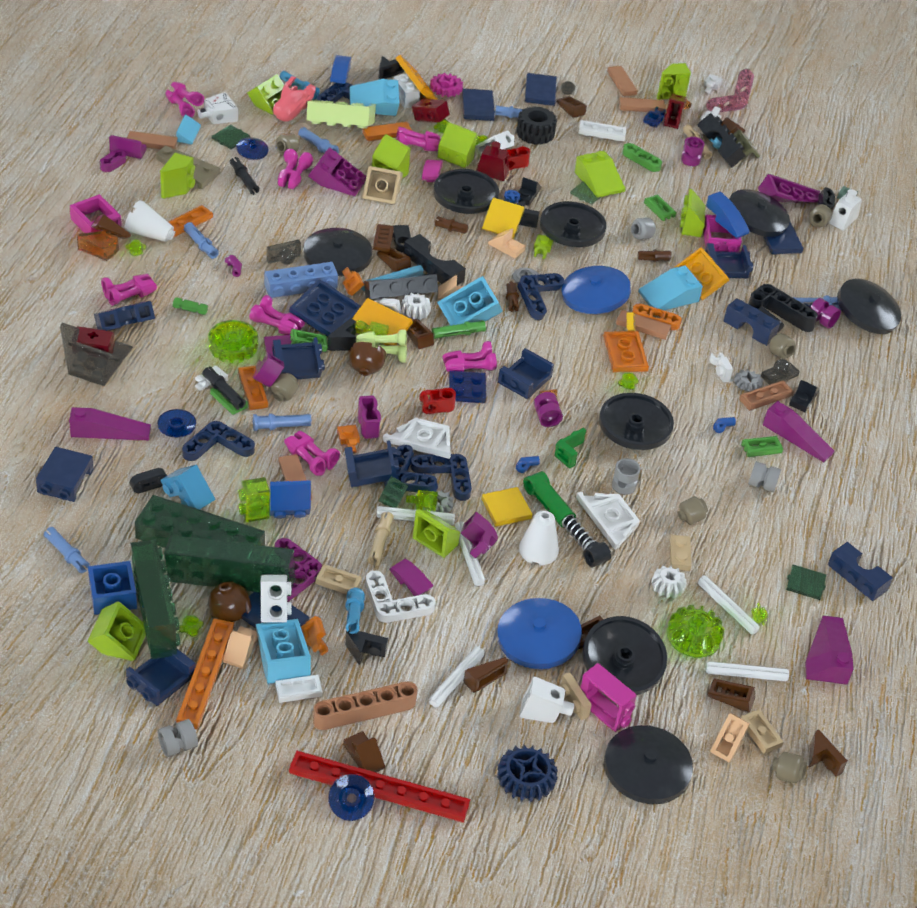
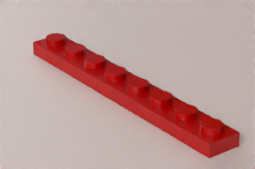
[289,750,471,823]

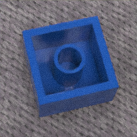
[88,561,137,615]

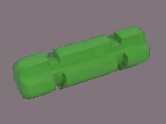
[173,297,208,315]

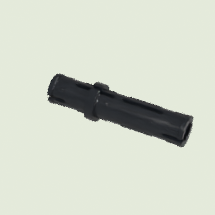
[230,157,260,195]
[202,366,246,410]

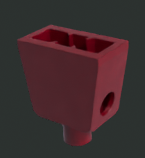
[663,94,687,129]
[476,141,509,182]

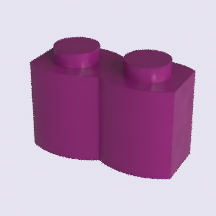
[357,395,381,439]

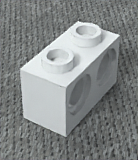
[393,74,420,109]
[261,575,292,622]

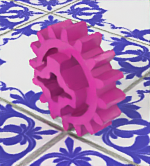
[430,73,463,98]

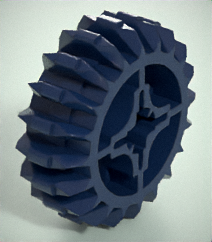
[497,744,558,803]

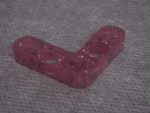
[706,69,754,113]

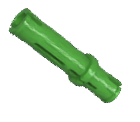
[432,320,486,339]

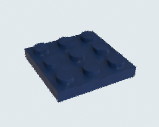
[289,279,361,337]

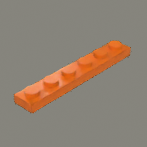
[176,618,234,730]

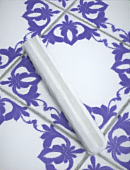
[376,506,455,525]
[455,522,485,586]
[698,575,760,635]
[429,646,485,708]
[706,661,789,681]

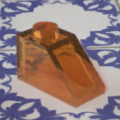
[77,231,119,261]

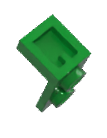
[554,428,586,469]

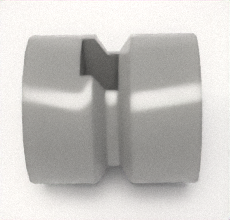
[612,458,641,495]
[748,461,781,492]
[158,719,198,757]

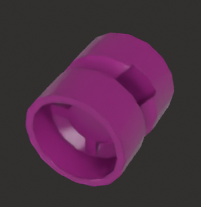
[681,137,705,166]
[810,298,841,329]
[534,392,563,427]

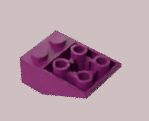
[308,147,367,196]

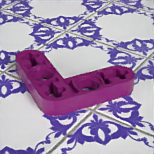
[274,538,322,602]

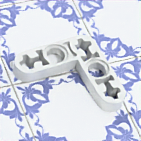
[365,571,436,623]

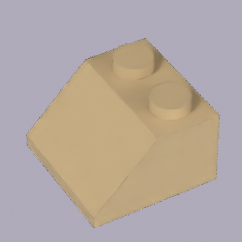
[363,166,403,205]

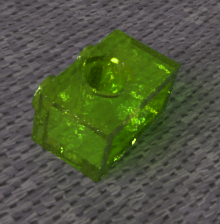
[238,477,270,523]

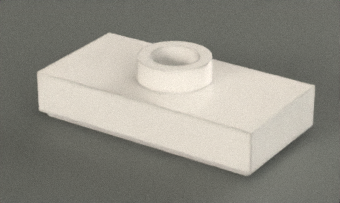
[275,675,323,703]

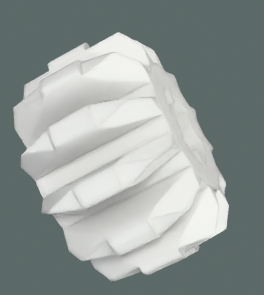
[401,293,431,321]
[651,566,687,599]

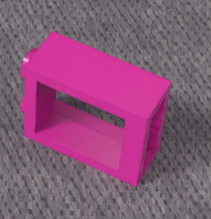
[70,194,122,240]
[703,214,742,252]
[580,663,637,733]

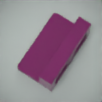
[109,135,146,159]

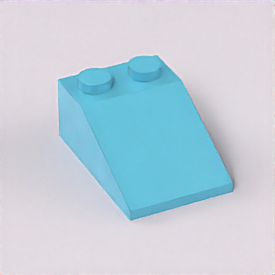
[349,79,399,116]
[638,265,703,310]
[437,276,503,325]
[256,619,311,684]

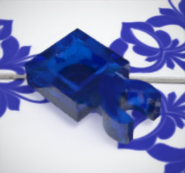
[643,107,666,128]

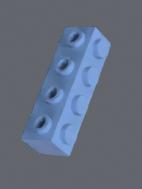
[264,262,338,298]

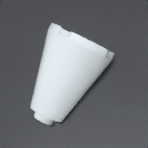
[124,200,175,242]
[519,511,559,565]

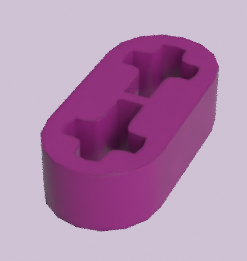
[100,149,126,172]

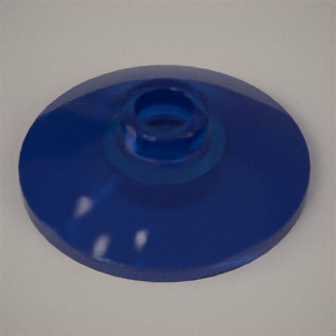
[236,137,269,160]
[157,409,196,438]
[328,774,375,821]

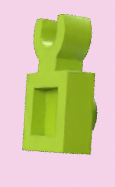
[534,234,554,259]

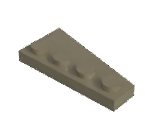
[156,145,220,189]

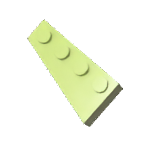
[307,100,376,128]

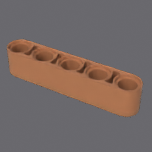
[313,681,418,730]

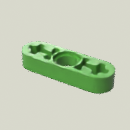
[622,143,662,172]

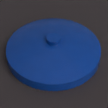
[562,266,631,314]
[498,598,582,669]

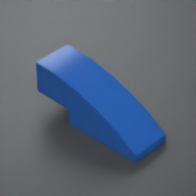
[330,55,351,84]
[706,191,750,238]

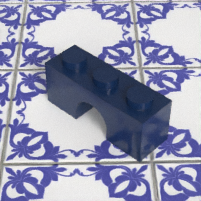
[723,298,780,346]
[94,301,156,331]
[828,541,893,601]

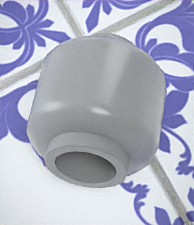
[631,218,656,239]

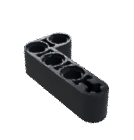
[748,284,818,332]

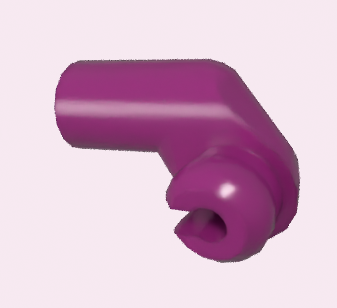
[225,255,242,277]

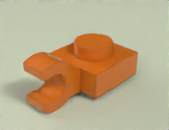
[342,267,365,296]
[337,425,360,453]
[301,616,329,656]

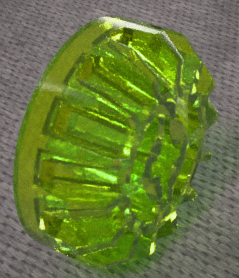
[208,320,258,364]
[667,605,725,658]

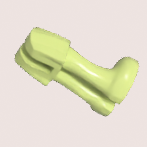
[356,330,407,363]

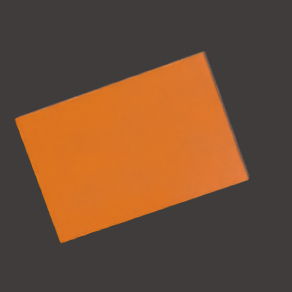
[603,331,649,372]

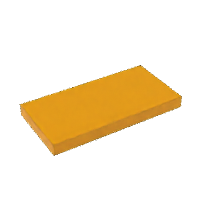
[396,55,438,100]

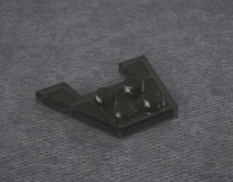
[60,322,133,386]

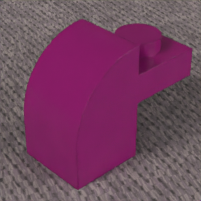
[252,353,284,387]
[460,511,498,558]

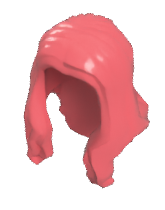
[273,76,316,122]

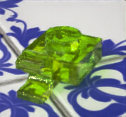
[355,320,389,344]
[406,490,438,512]

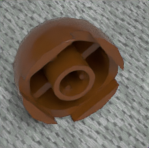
[349,342,386,376]
[208,582,252,622]

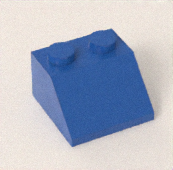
[268,480,311,519]

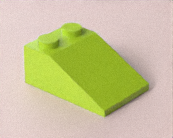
[574,151,626,198]

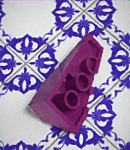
[758,173,820,203]
[763,401,835,462]
[69,407,151,441]
[805,615,854,685]

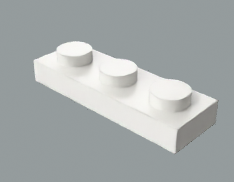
[578,120,626,141]

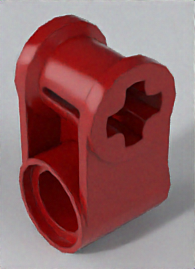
[505,146,530,170]
[419,388,456,414]

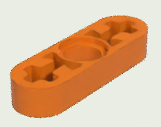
[632,304,682,330]

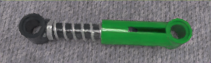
[523,471,611,567]

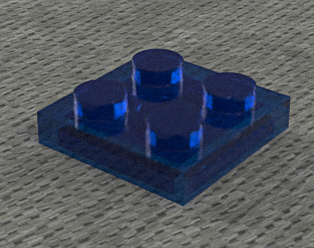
[449,371,486,403]

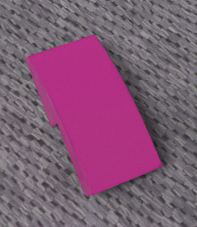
[422,160,442,182]

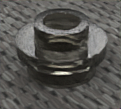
[561,81,576,95]

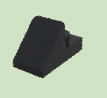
[378,56,404,80]
[518,177,541,206]
[516,201,540,228]
[327,318,356,351]
[789,380,819,412]
[345,629,388,665]

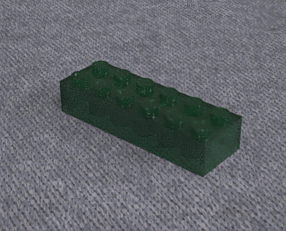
[135,495,265,575]
[164,535,296,596]
[130,539,181,659]

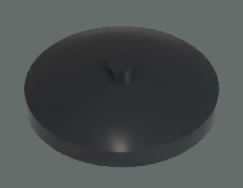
[433,169,499,214]
[729,189,790,237]
[540,201,607,247]
[304,228,372,276]
[837,278,901,334]
[599,393,674,450]
[583,616,667,695]
[604,725,693,804]

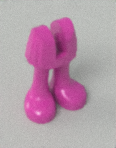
[165,81,204,118]
[396,127,441,151]
[278,149,313,189]
[101,274,157,306]
[249,295,305,335]
[442,341,497,373]
[284,430,340,476]

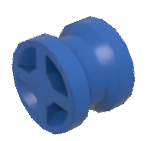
[504,190,520,204]

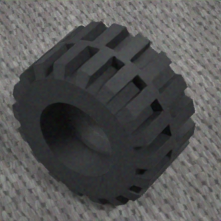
[516,106,557,145]

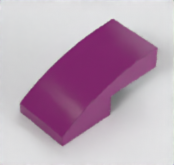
[389,558,434,596]

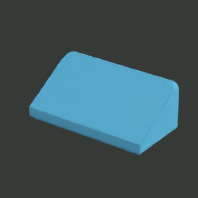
[176,115,201,144]

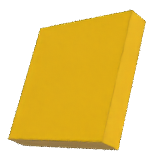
[482,198,525,239]
[481,487,533,527]

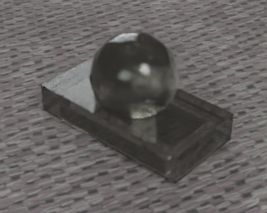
[266,239,301,265]
[761,359,800,385]

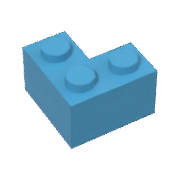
[160,464,216,513]

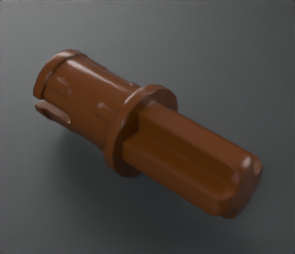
[435,216,468,234]
[637,249,672,262]
[506,281,519,312]

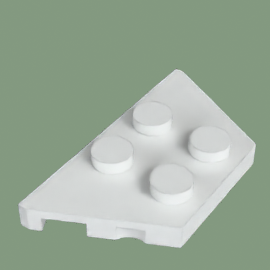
[383,418,451,459]
[576,492,640,550]

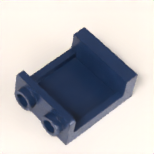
[705,243,753,279]
[272,337,325,380]
[498,348,554,399]
[344,440,400,488]
[36,446,94,502]
[126,639,195,706]

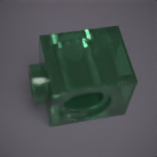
[378,476,408,508]

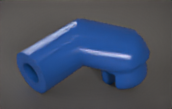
[713,417,736,433]
[516,456,540,473]

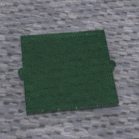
[212,124,250,150]
[570,181,601,205]
[786,565,826,600]

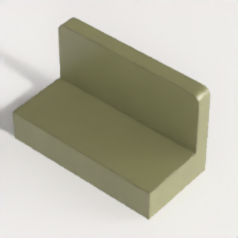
[733,129,760,160]

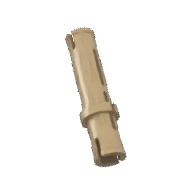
[683,124,712,160]
[367,512,394,565]

